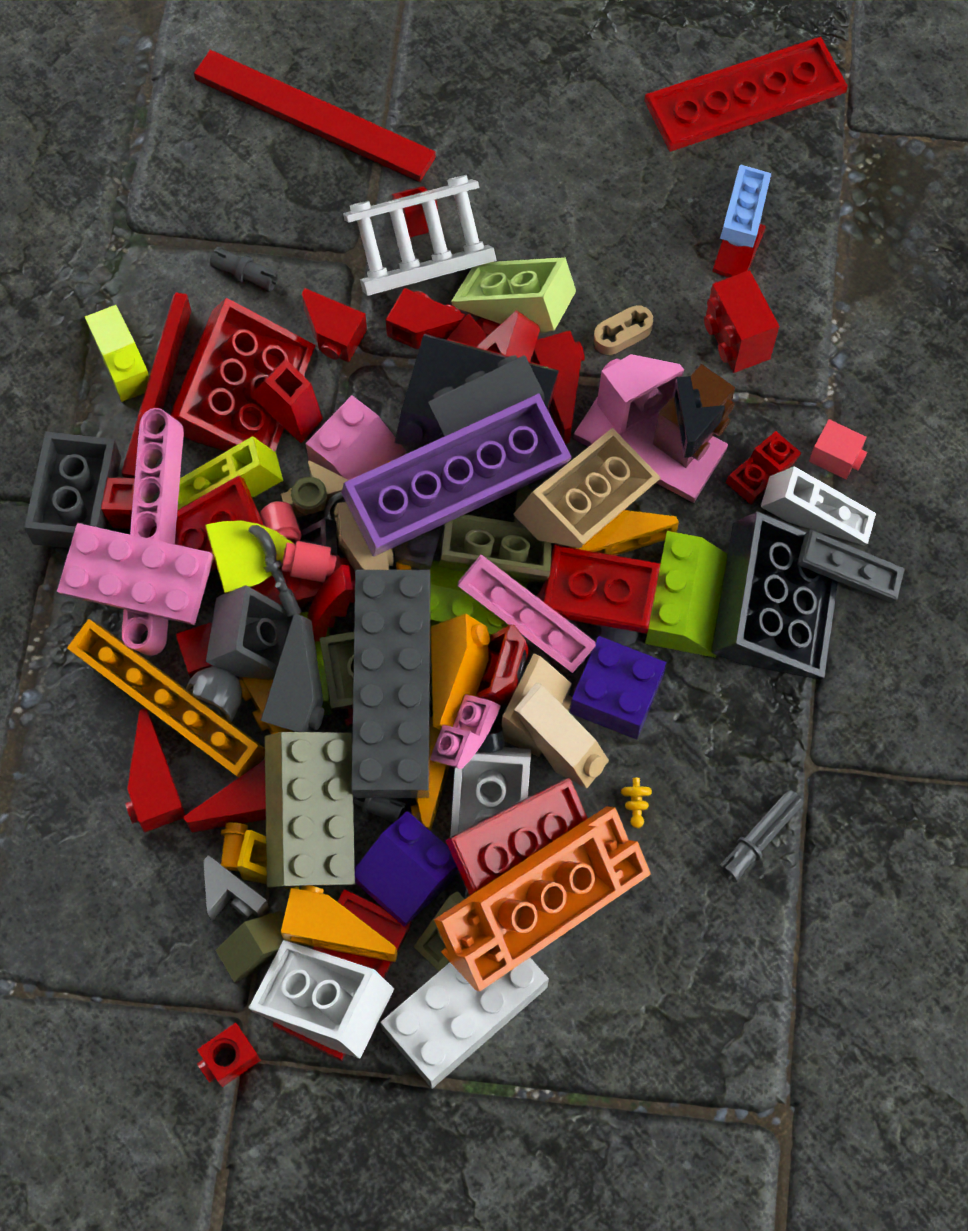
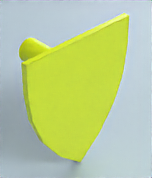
[205,521,294,593]

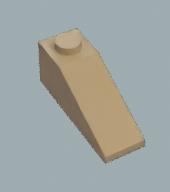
[514,682,609,788]

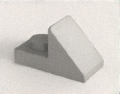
[203,855,270,920]

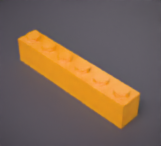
[67,619,265,777]

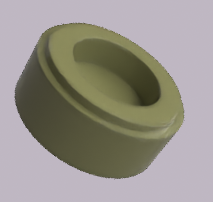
[291,477,327,514]

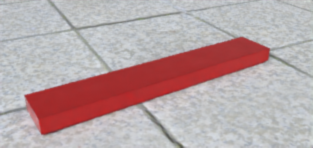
[121,292,191,478]

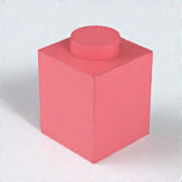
[809,419,868,479]

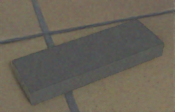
[797,530,905,603]

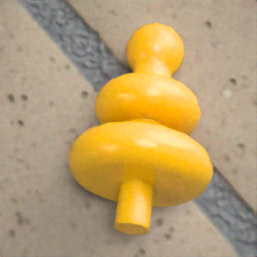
[621,778,652,828]

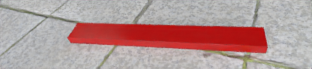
[194,50,436,182]

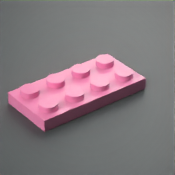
[57,523,214,625]

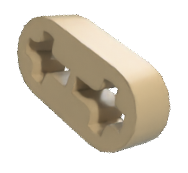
[593,305,653,355]

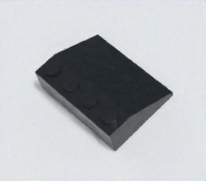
[394,334,559,449]
[711,511,838,680]

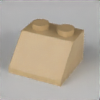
[501,654,572,757]

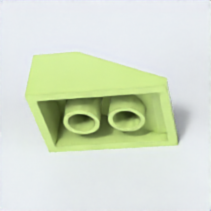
[451,257,576,333]

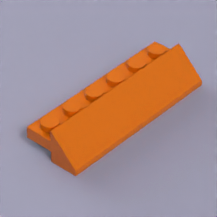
[434,806,651,992]

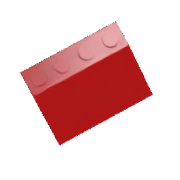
[170,298,316,452]

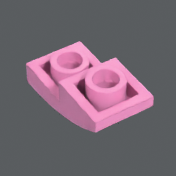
[430,694,501,769]

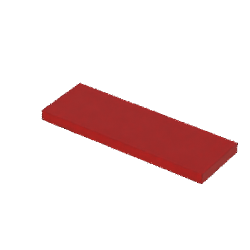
[644,36,848,152]

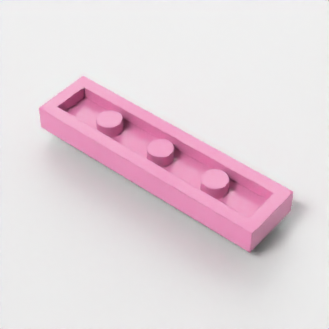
[458,555,596,673]

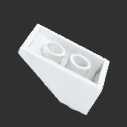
[450,747,531,837]
[249,940,394,1059]

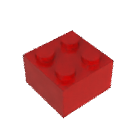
[704,270,780,373]

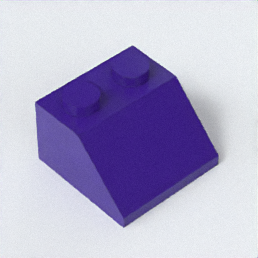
[355,811,458,927]

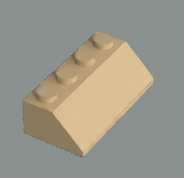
[513,428,661,548]

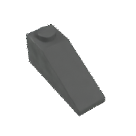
[261,613,324,732]

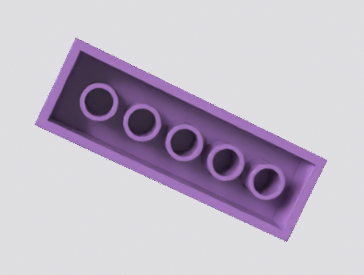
[341,394,572,557]

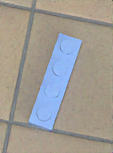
[720,165,771,248]

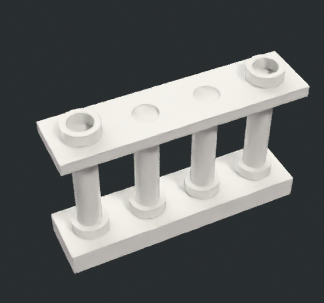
[343,175,497,296]

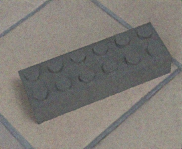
[352,570,431,798]

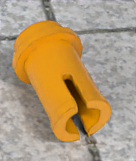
[220,823,248,871]

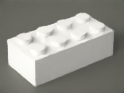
[380,958,549,1088]

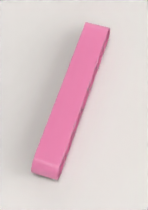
[122,408,184,656]

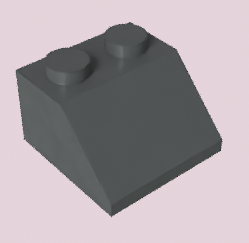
[206,585,292,680]

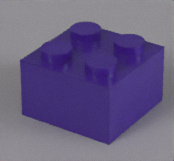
[570,636,667,740]

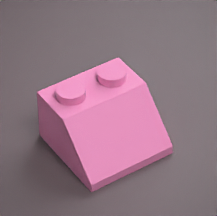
[597,354,684,435]
[306,395,406,480]

